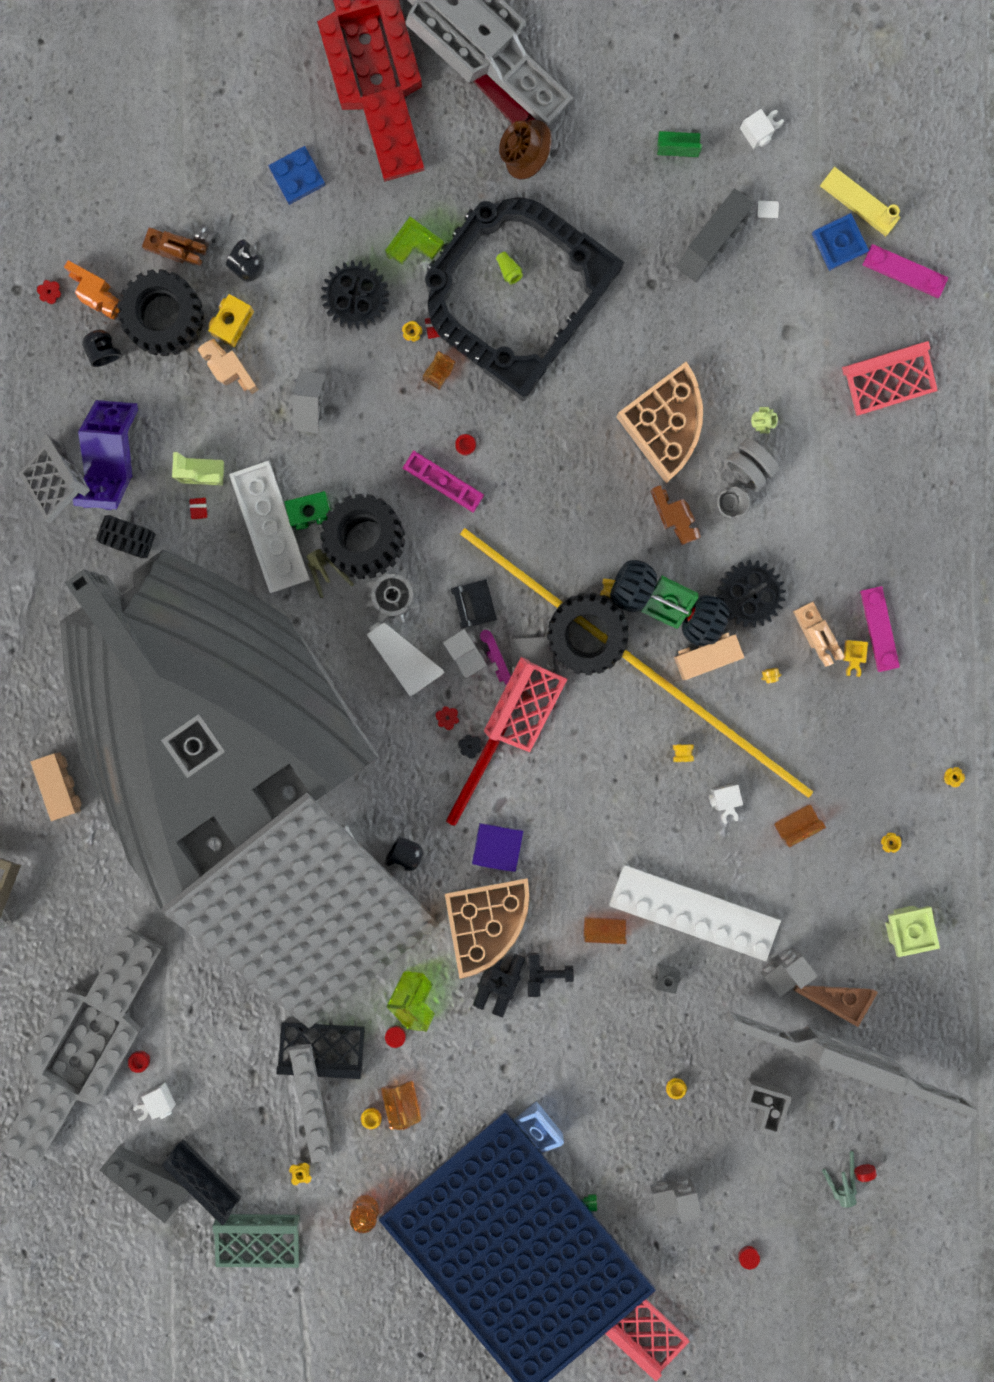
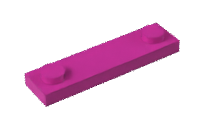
[862,244,949,298]
[403,450,484,513]
[860,586,900,672]

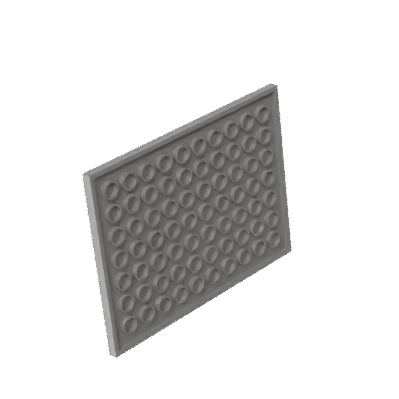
[162,793,439,1028]

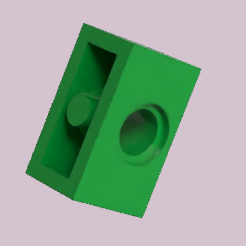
[284,491,332,530]

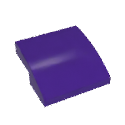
[472,823,523,872]

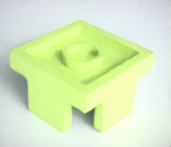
[885,906,940,957]

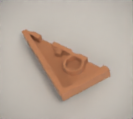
[793,985,878,1027]

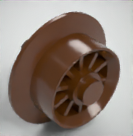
[499,120,552,180]

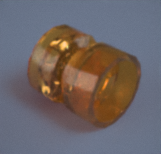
[350,1195,379,1233]

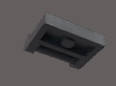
[450,579,497,629]

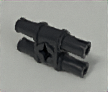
[472,953,525,1018]

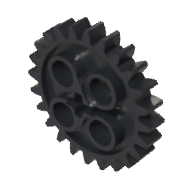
[321,260,390,331]
[717,560,786,628]

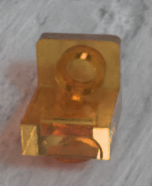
[422,351,455,390]

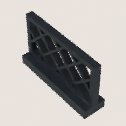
[276,1022,365,1079]
[162,1139,241,1226]

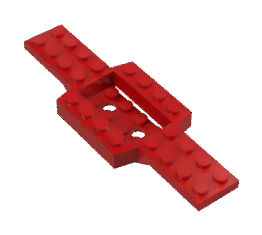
[317,0,425,182]

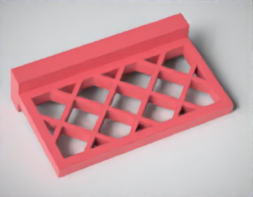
[842,341,938,416]
[484,657,567,752]
[605,1299,690,1381]

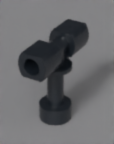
[527,953,574,997]

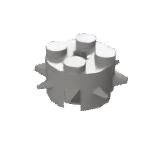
[365,569,421,623]

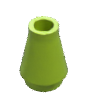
[496,251,523,285]

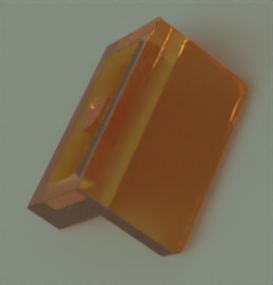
[774,805,826,848]
[583,917,627,944]
[381,1081,421,1130]

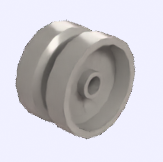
[725,438,779,492]

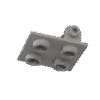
[510,637,554,680]

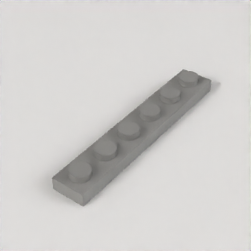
[289,1044,333,1163]

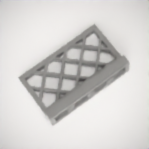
[19,434,90,523]

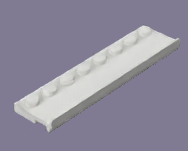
[609,864,781,961]

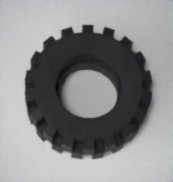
[96,515,156,559]

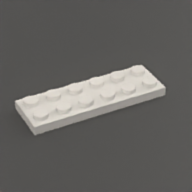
[229,461,310,594]

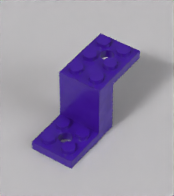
[73,400,138,510]

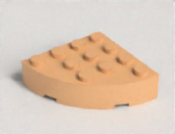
[616,362,703,484]
[445,878,530,979]

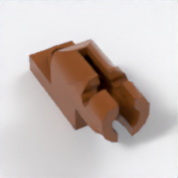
[142,227,206,266]
[650,485,701,545]

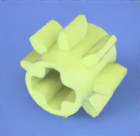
[751,407,778,434]

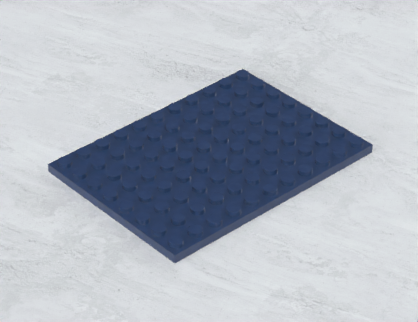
[378,1110,656,1382]

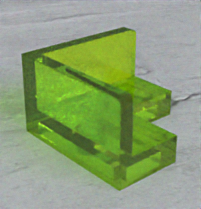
[385,216,444,265]
[386,971,435,1032]

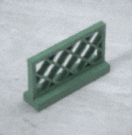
[213,1214,300,1268]

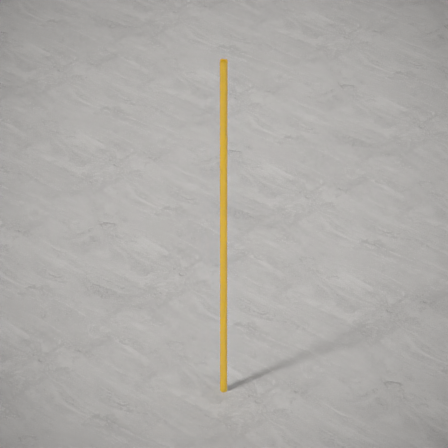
[460,528,813,798]

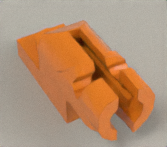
[64,260,121,320]

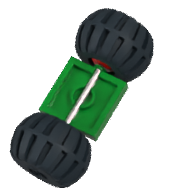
[610,560,729,646]

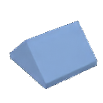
[514,1101,564,1153]

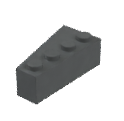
[676,188,755,282]
[99,1146,189,1223]

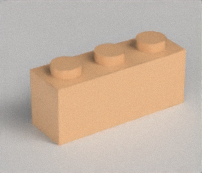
[674,632,744,680]
[30,752,81,821]

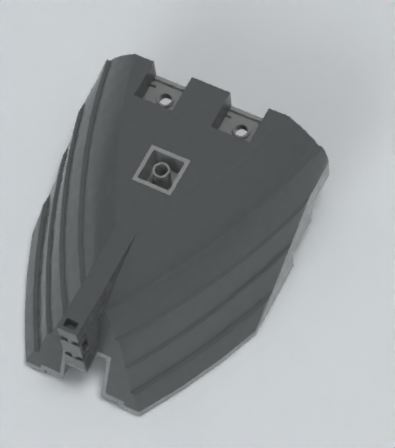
[60,550,379,910]

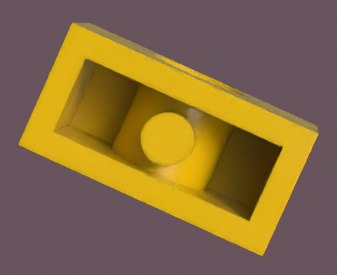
[208,294,254,348]

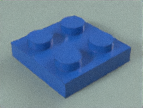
[268,146,326,205]
[812,213,869,271]

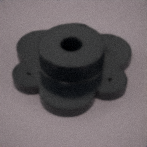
[458,735,482,759]

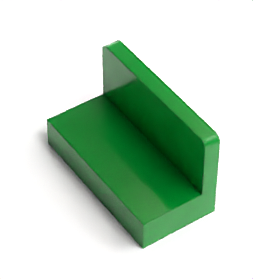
[657,131,702,157]

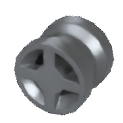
[193,224,219,251]

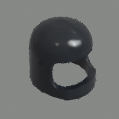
[226,239,264,282]
[82,330,122,367]
[384,836,423,871]

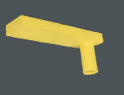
[820,167,901,236]

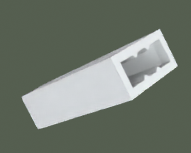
[367,622,445,697]

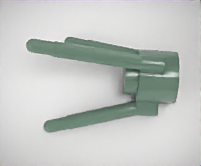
[822,1151,857,1208]

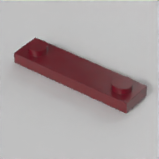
[473,74,536,124]

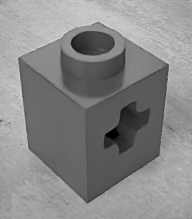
[653,964,681,994]

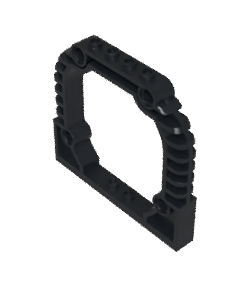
[425,197,624,402]

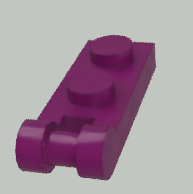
[480,630,511,685]

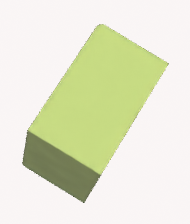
[172,452,224,486]

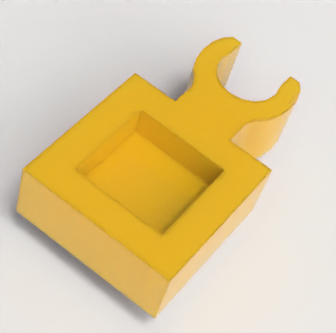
[843,640,868,677]

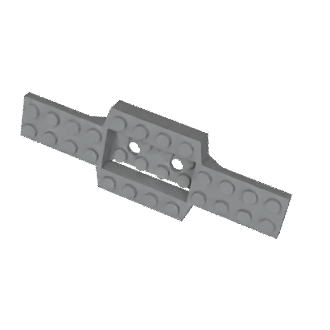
[406,0,573,126]
[0,927,163,1168]
[725,1011,978,1118]

